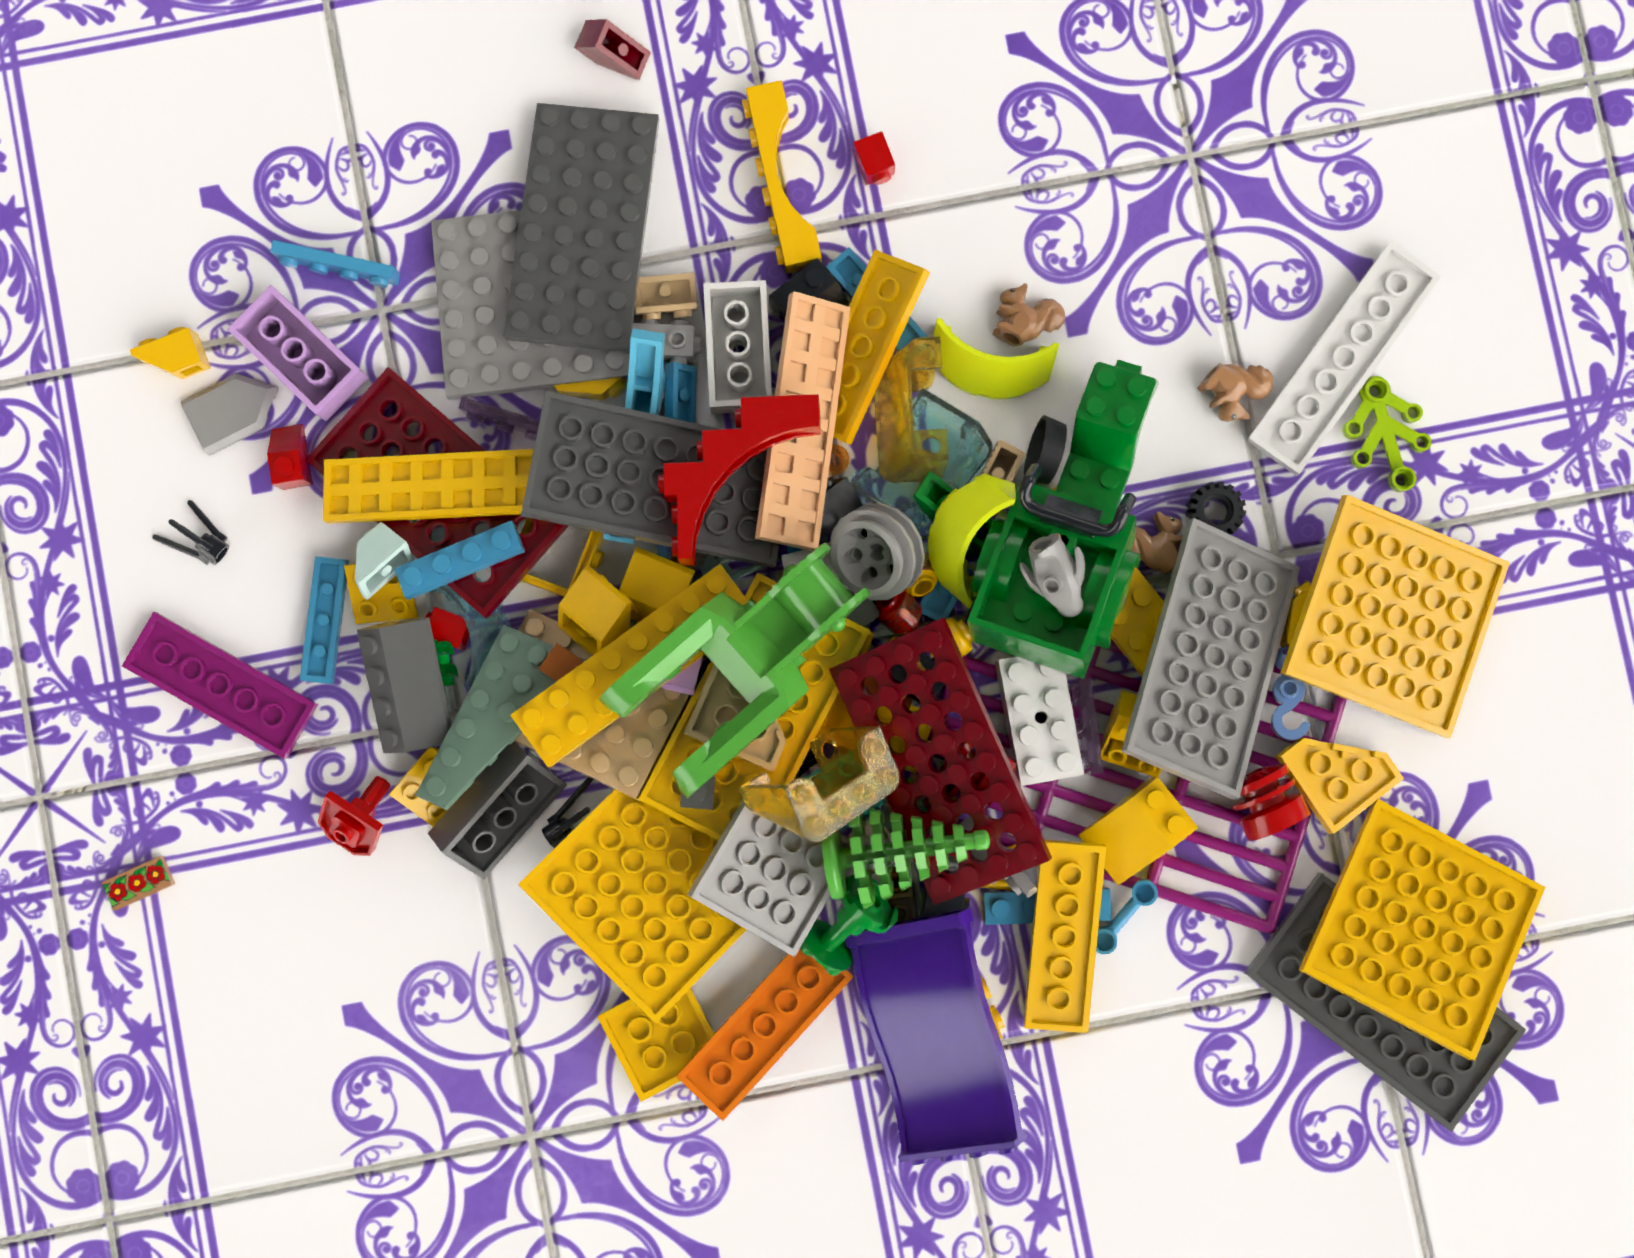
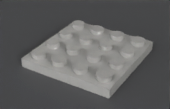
[687,781,851,957]

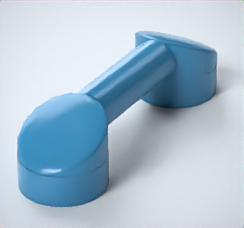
[1096,879,1158,954]

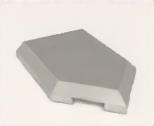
[181,374,279,456]

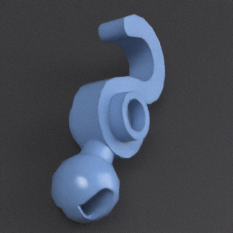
[1271,647,1310,741]

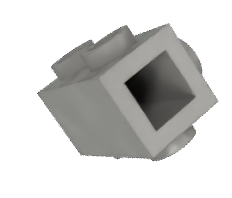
[632,319,701,365]

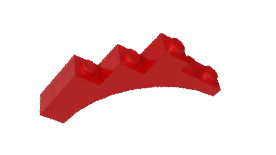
[658,394,821,566]

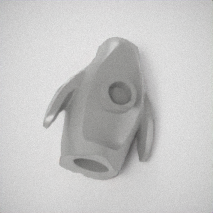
[1020,533,1085,617]

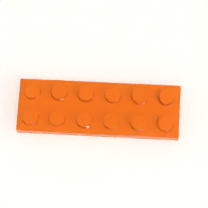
[676,949,854,1121]

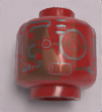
[876,590,922,634]

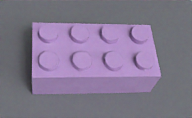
[227,285,369,421]

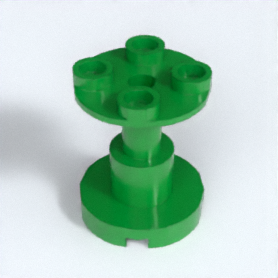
[800,874,898,976]

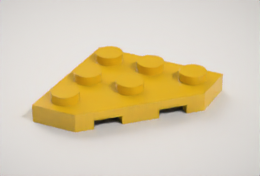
[1275,738,1404,834]

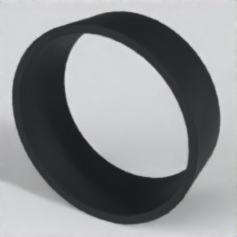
[1024,415,1067,484]

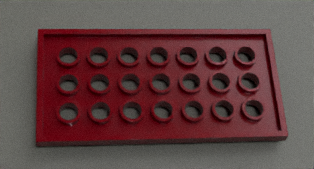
[305,367,568,619]
[829,617,1052,905]

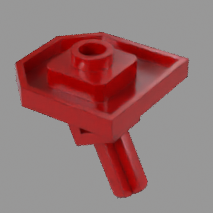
[317,776,391,856]

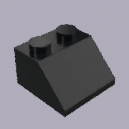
[769,257,850,324]

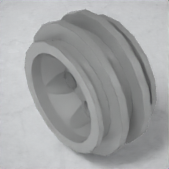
[830,503,925,601]

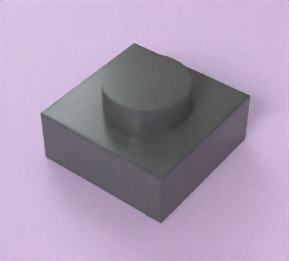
[680,777,716,810]

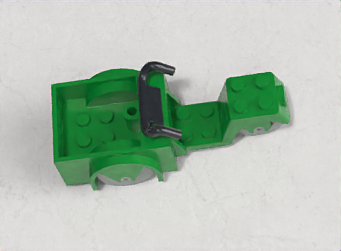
[967,360,1159,679]

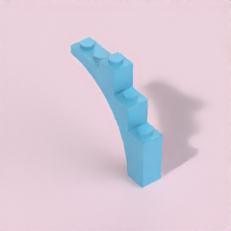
[603,328,665,544]

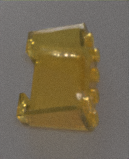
[874,336,949,483]
[739,726,899,842]

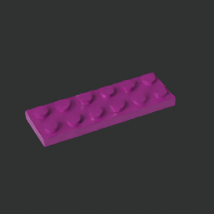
[122,612,319,759]

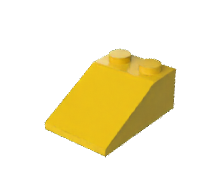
[1078,777,1198,885]

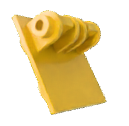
[344,564,418,624]
[389,747,475,827]

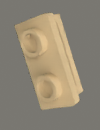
[635,272,699,320]

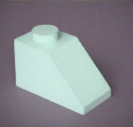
[355,522,414,600]

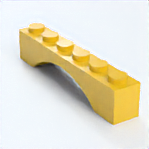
[742,80,822,274]

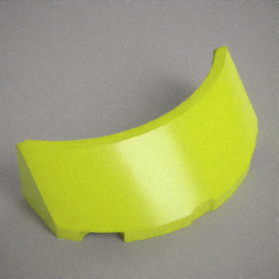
[929,318,1059,400]
[928,474,1016,608]

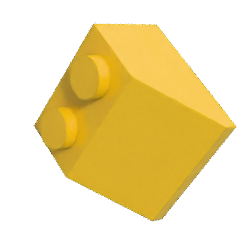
[619,547,695,622]

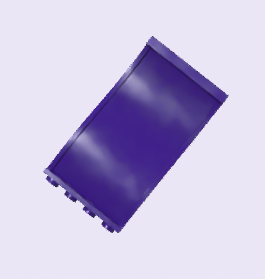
[845,908,1028,1165]

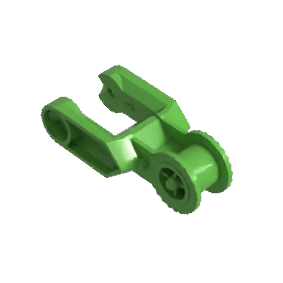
[599,542,871,798]

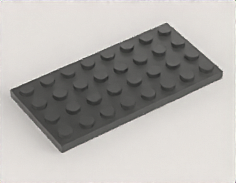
[503,103,660,352]
[521,391,779,568]
[1244,873,1527,1132]

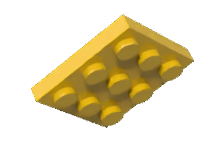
[597,987,715,1102]

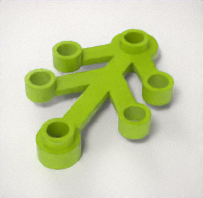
[1342,376,1432,493]

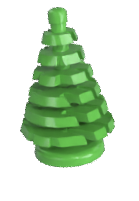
[821,804,990,909]

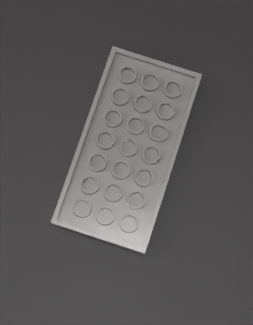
[1121,518,1300,800]

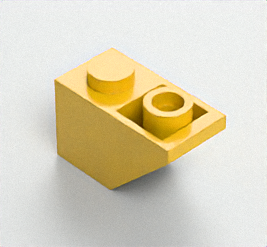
[130,327,211,379]

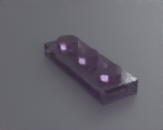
[458,397,539,441]
[1070,678,1104,775]

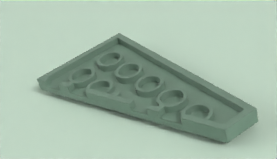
[416,624,586,810]

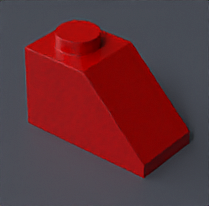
[267,424,313,490]

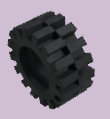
[1185,481,1246,535]

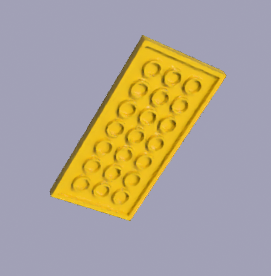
[638,572,870,841]

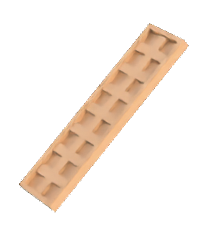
[755,291,851,551]

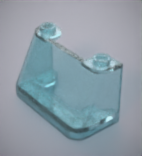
[850,388,993,541]

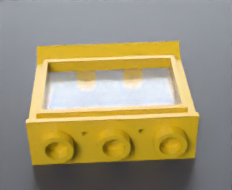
[520,519,605,597]

